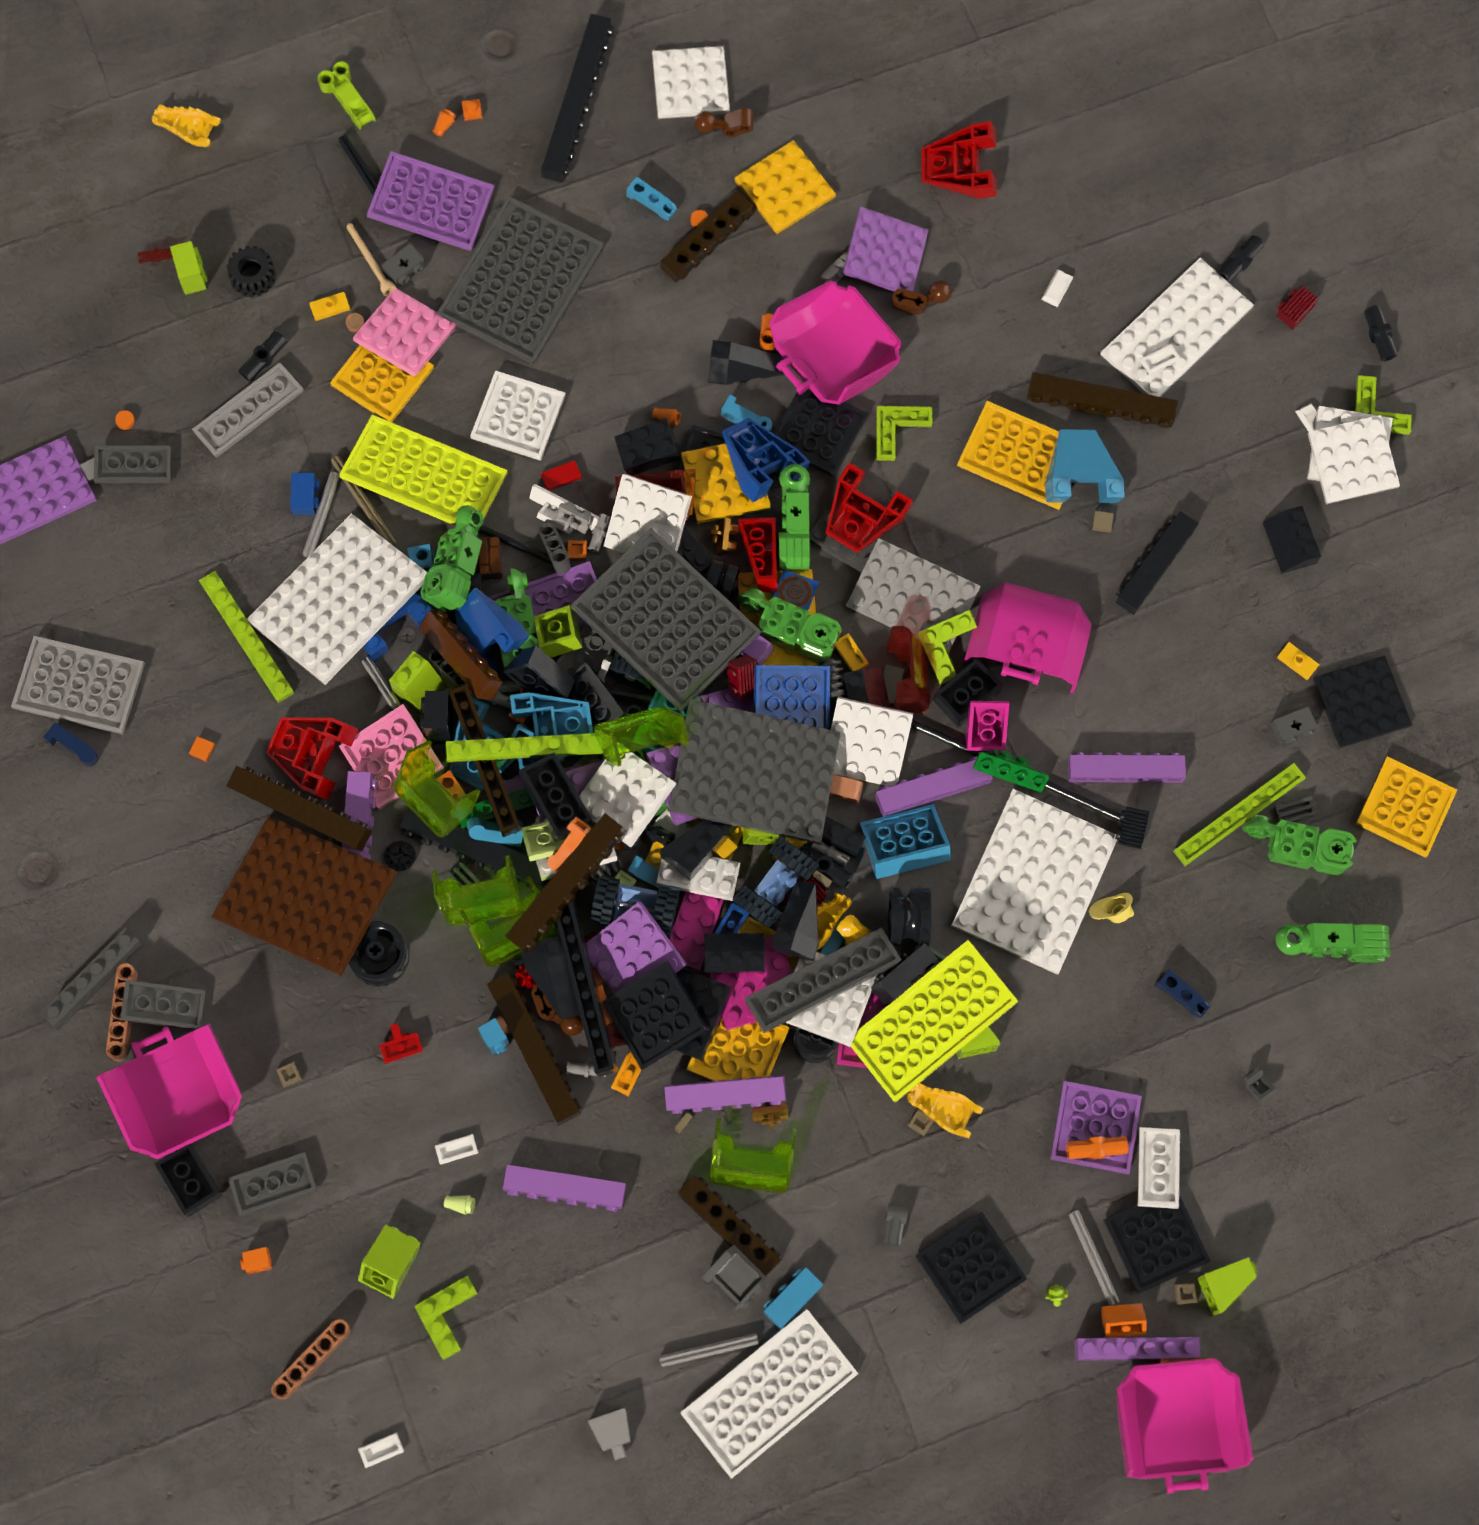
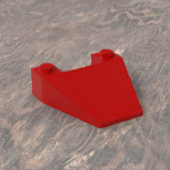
[921,121,997,199]
[825,463,913,553]
[266,717,359,800]

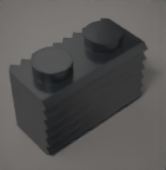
[1115,806,1150,849]

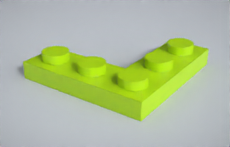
[1355,375,1412,435]
[876,406,932,461]
[918,610,978,685]
[414,1276,477,1360]

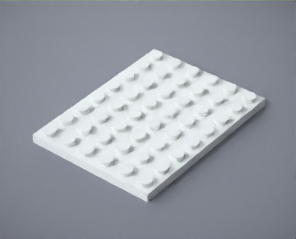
[247,513,427,685]
[951,789,1117,975]

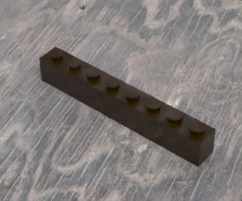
[1027,372,1178,428]
[449,685,521,838]
[226,765,372,852]
[505,813,626,954]
[487,973,581,1126]

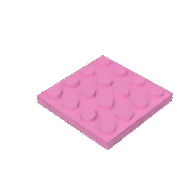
[353,288,456,377]
[339,704,444,810]

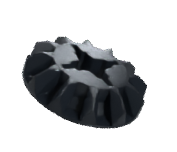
[384,840,416,871]

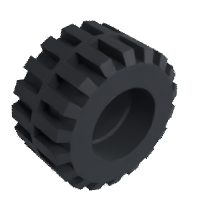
[227,246,276,297]

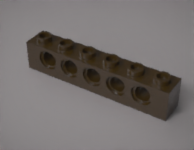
[661,190,753,283]
[678,1175,781,1277]

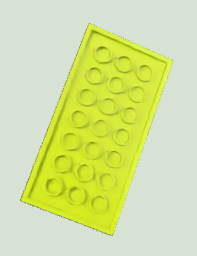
[339,415,508,526]
[851,940,1019,1103]

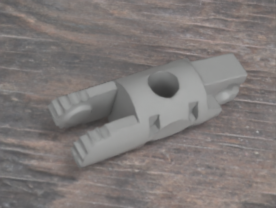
[821,251,848,284]

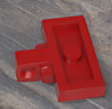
[379,1023,423,1064]

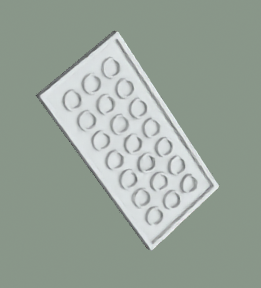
[1100,258,1254,397]
[680,1310,858,1479]

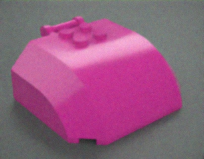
[769,281,901,405]
[963,582,1091,693]
[96,1023,242,1159]
[1117,1359,1253,1494]

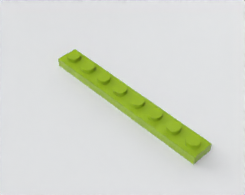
[199,571,294,703]
[446,733,603,762]
[1173,763,1306,867]

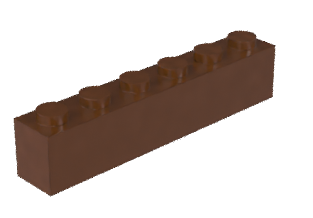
[419,610,503,700]

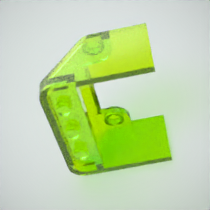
[594,707,690,766]
[394,740,480,837]
[432,855,523,926]
[460,876,556,967]
[710,1118,796,1193]

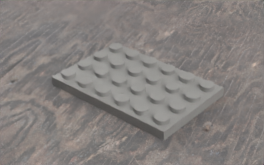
[846,538,981,654]
[11,636,145,735]

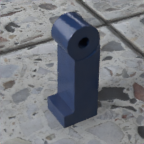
[43,722,98,766]
[1154,969,1210,1018]

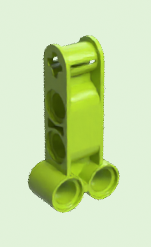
[318,61,375,130]

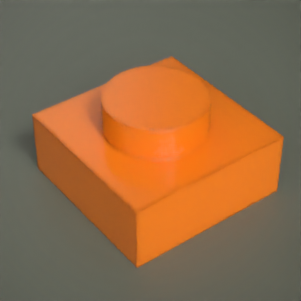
[462,99,482,121]

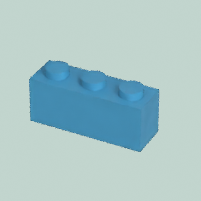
[763,1268,823,1330]

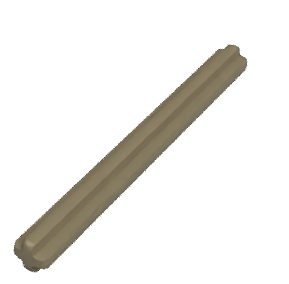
[331,456,396,546]

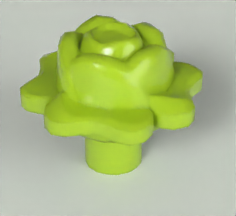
[1045,1284,1068,1306]

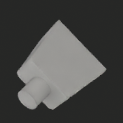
[588,1408,631,1460]

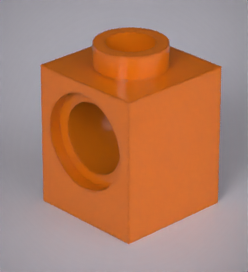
[240,1247,273,1274]

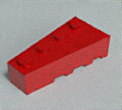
[738,517,778,592]

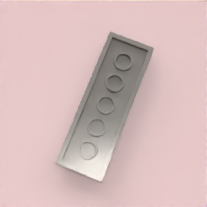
[192,362,304,458]

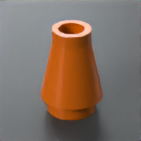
[432,109,456,137]
[652,407,681,427]

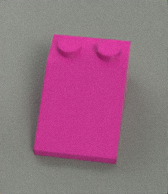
[965,701,1009,751]

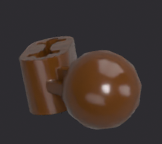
[694,108,754,137]
[892,280,952,315]
[531,984,584,1036]

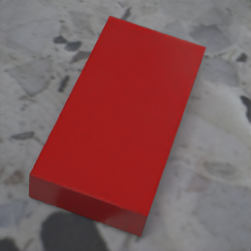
[540,460,582,491]

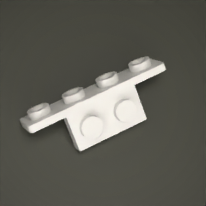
[529,484,599,534]

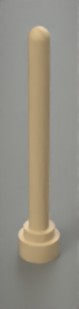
[346,223,396,296]

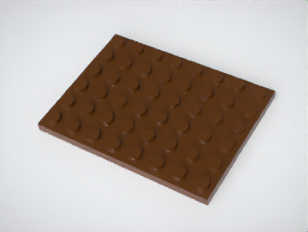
[212,816,397,976]

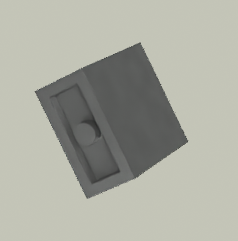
[702,1245,768,1311]

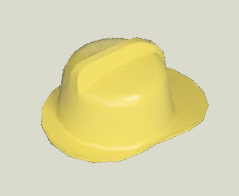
[1089,893,1134,923]

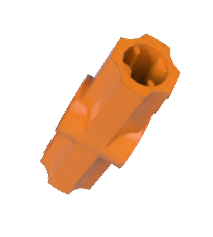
[1066,1136,1128,1160]

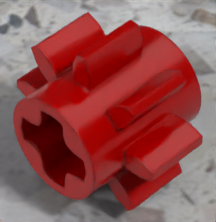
[515,964,536,989]

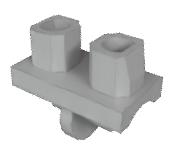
[556,502,592,534]

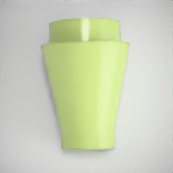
[444,1195,475,1215]

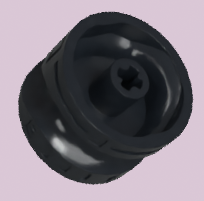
[888,887,932,947]
[349,921,409,987]

